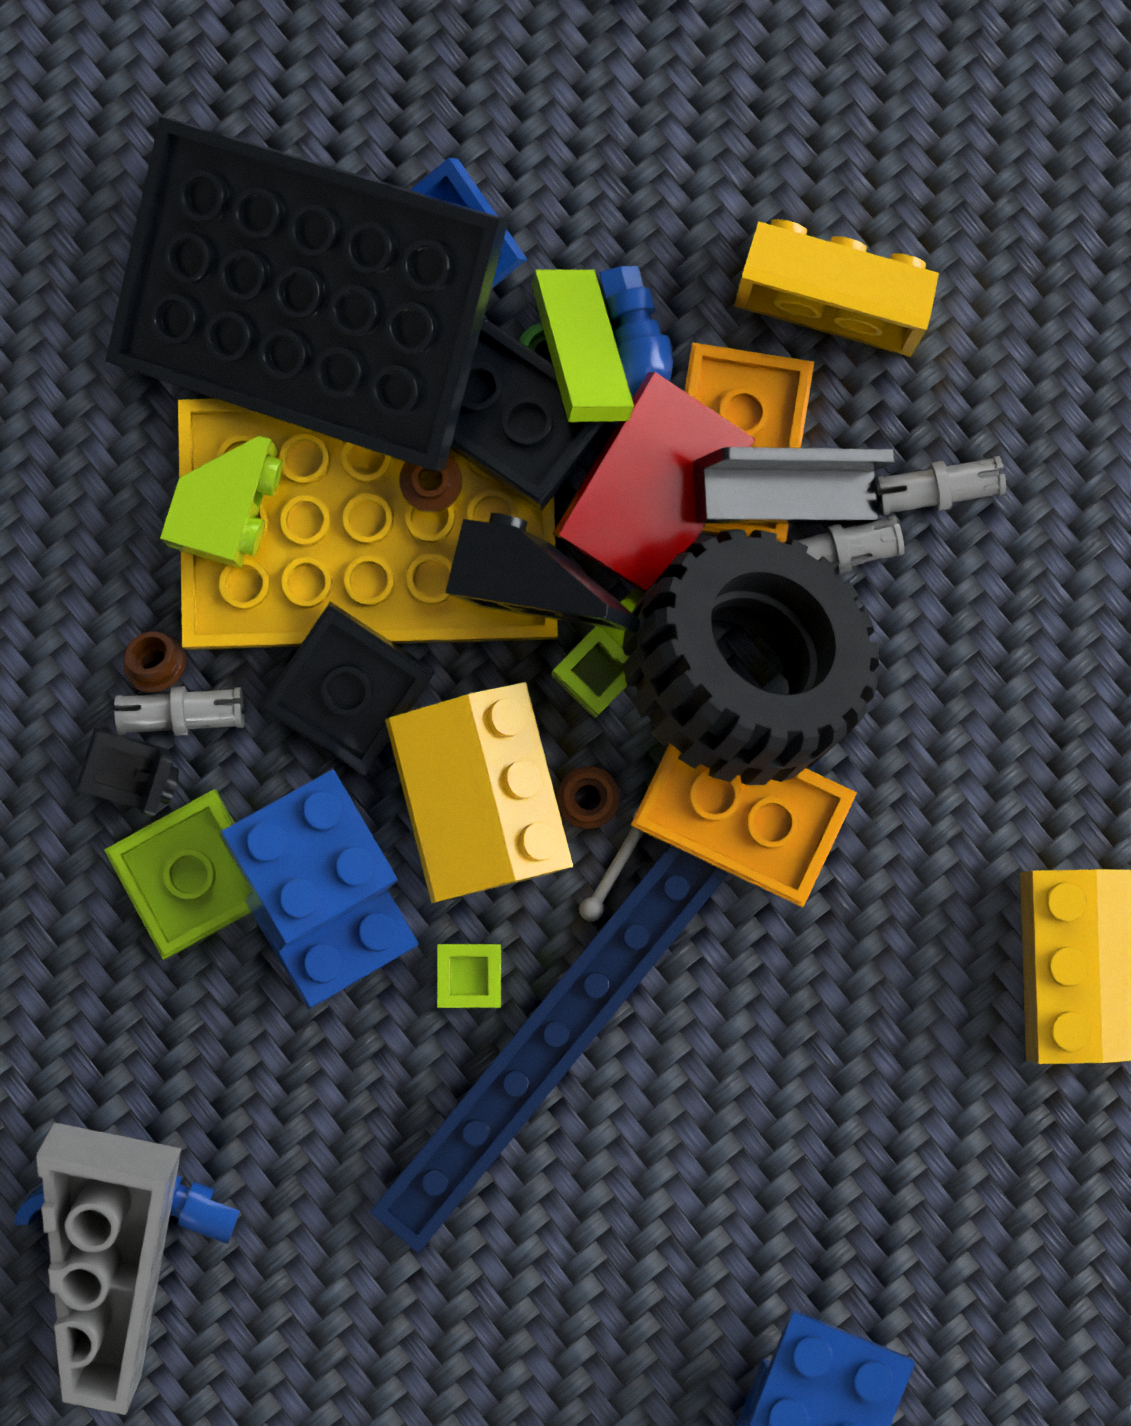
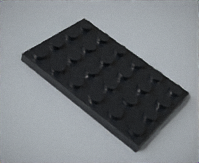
[105,117,509,471]

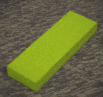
[531,270,634,422]

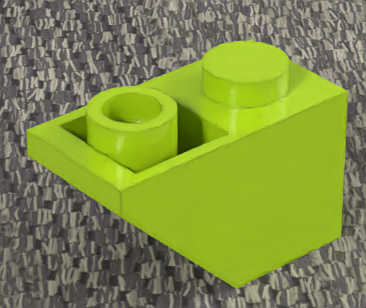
[160,436,283,569]
[550,588,645,718]

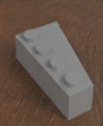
[36,1122,181,1415]

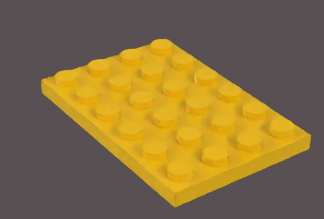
[178,399,558,650]

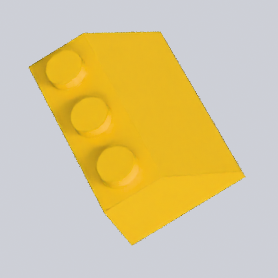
[734,219,939,357]
[385,682,573,903]
[1020,869,1131,1064]

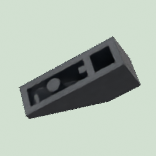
[445,513,640,633]

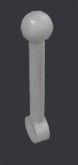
[579,807,644,922]

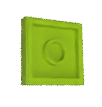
[104,789,252,960]

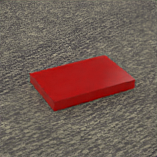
[553,372,755,593]

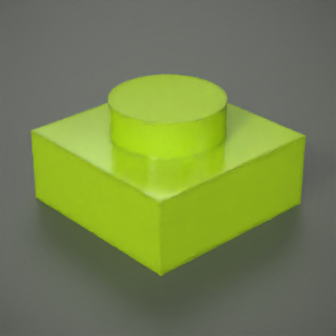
[437,944,501,1008]

